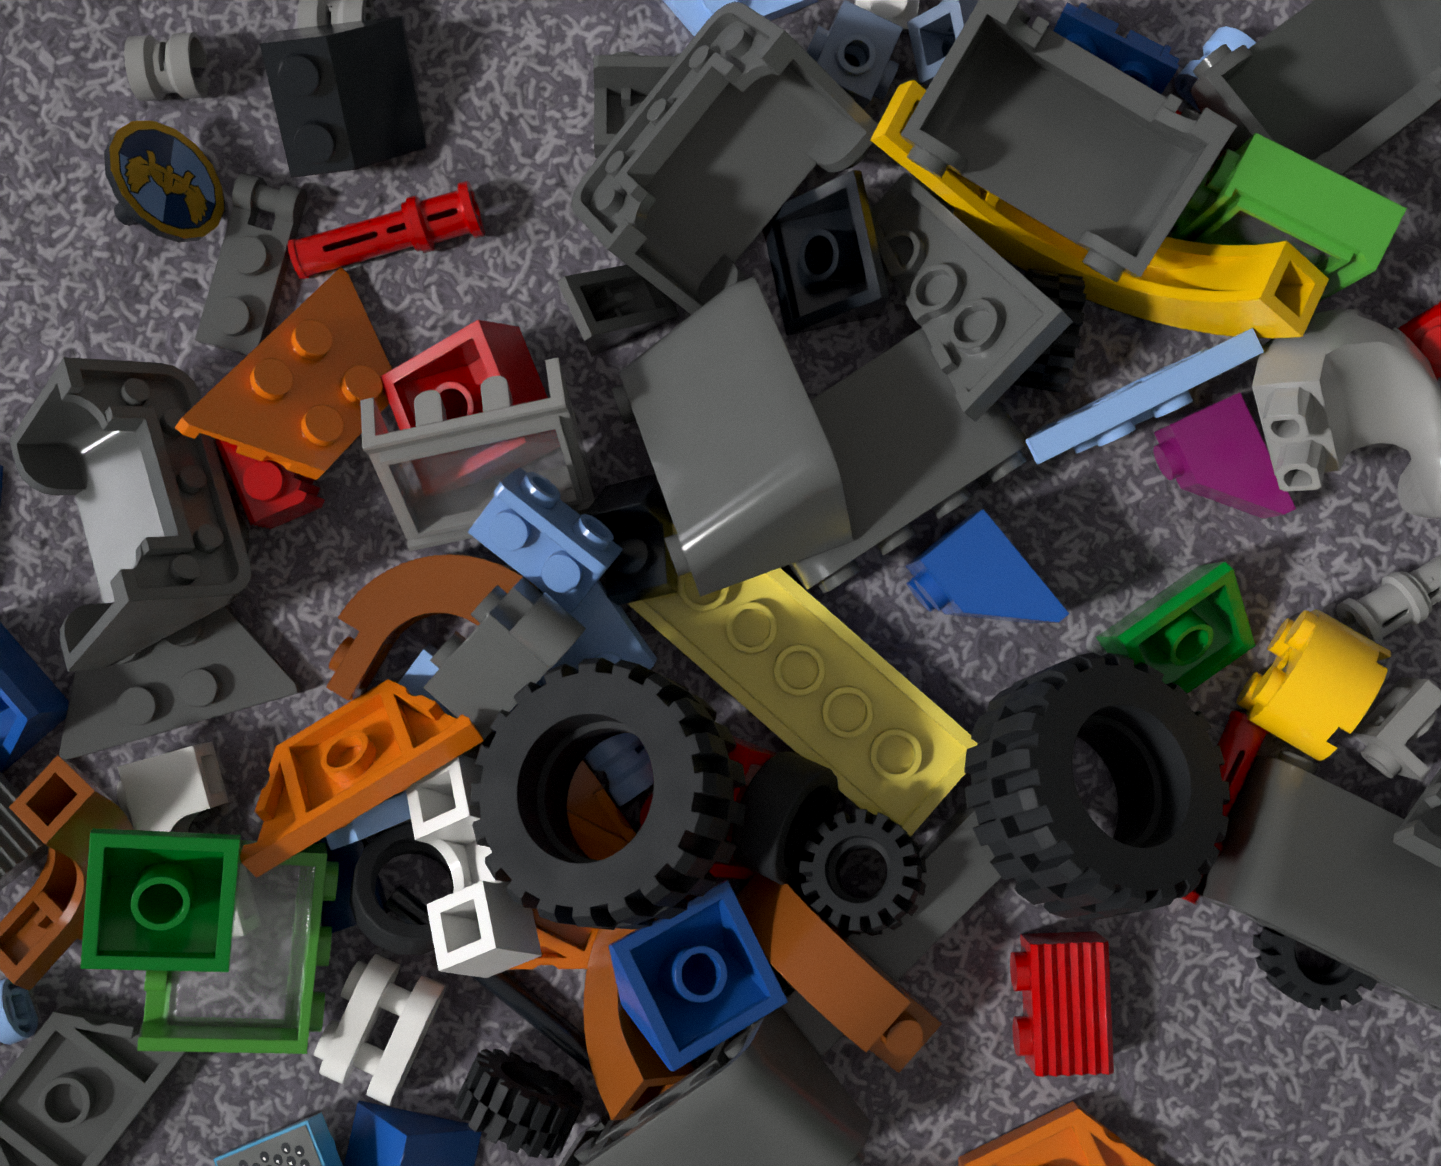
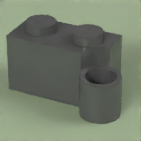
[423,577,586,740]

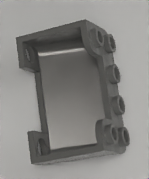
[788,328,1027,593]

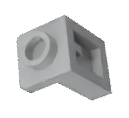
[1352,677,1441,780]

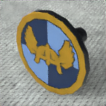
[104,121,224,243]

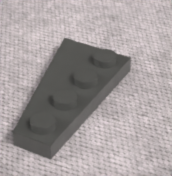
[870,172,1073,422]

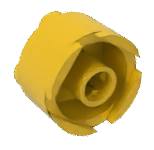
[1236,609,1391,761]

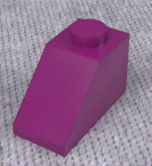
[1153,392,1296,519]

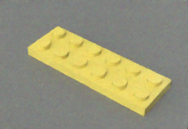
[627,524,978,837]

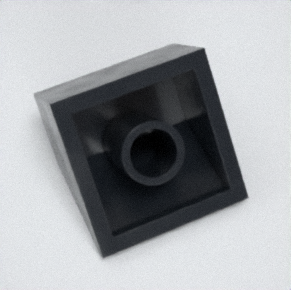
[260,16,427,178]

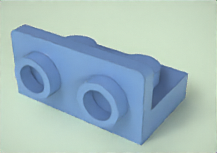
[468,467,623,614]

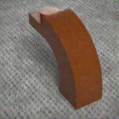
[326,554,542,701]
[0,755,133,991]
[736,873,942,1073]
[583,894,695,1121]

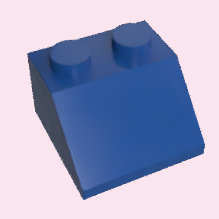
[906,509,1069,624]

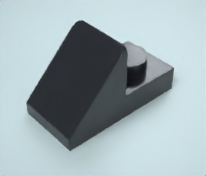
[584,474,677,605]

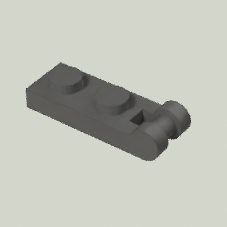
[195,172,307,356]

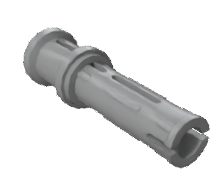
[1336,554,1441,646]

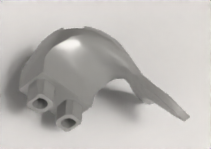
[1252,308,1441,520]

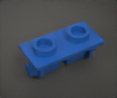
[1053,2,1179,94]

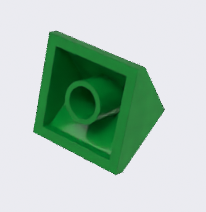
[1096,561,1255,694]
[80,828,241,972]

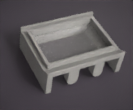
[360,357,595,552]

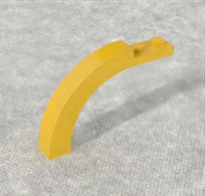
[870,79,1329,338]

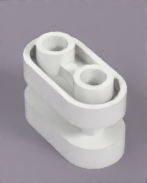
[314,954,446,1106]

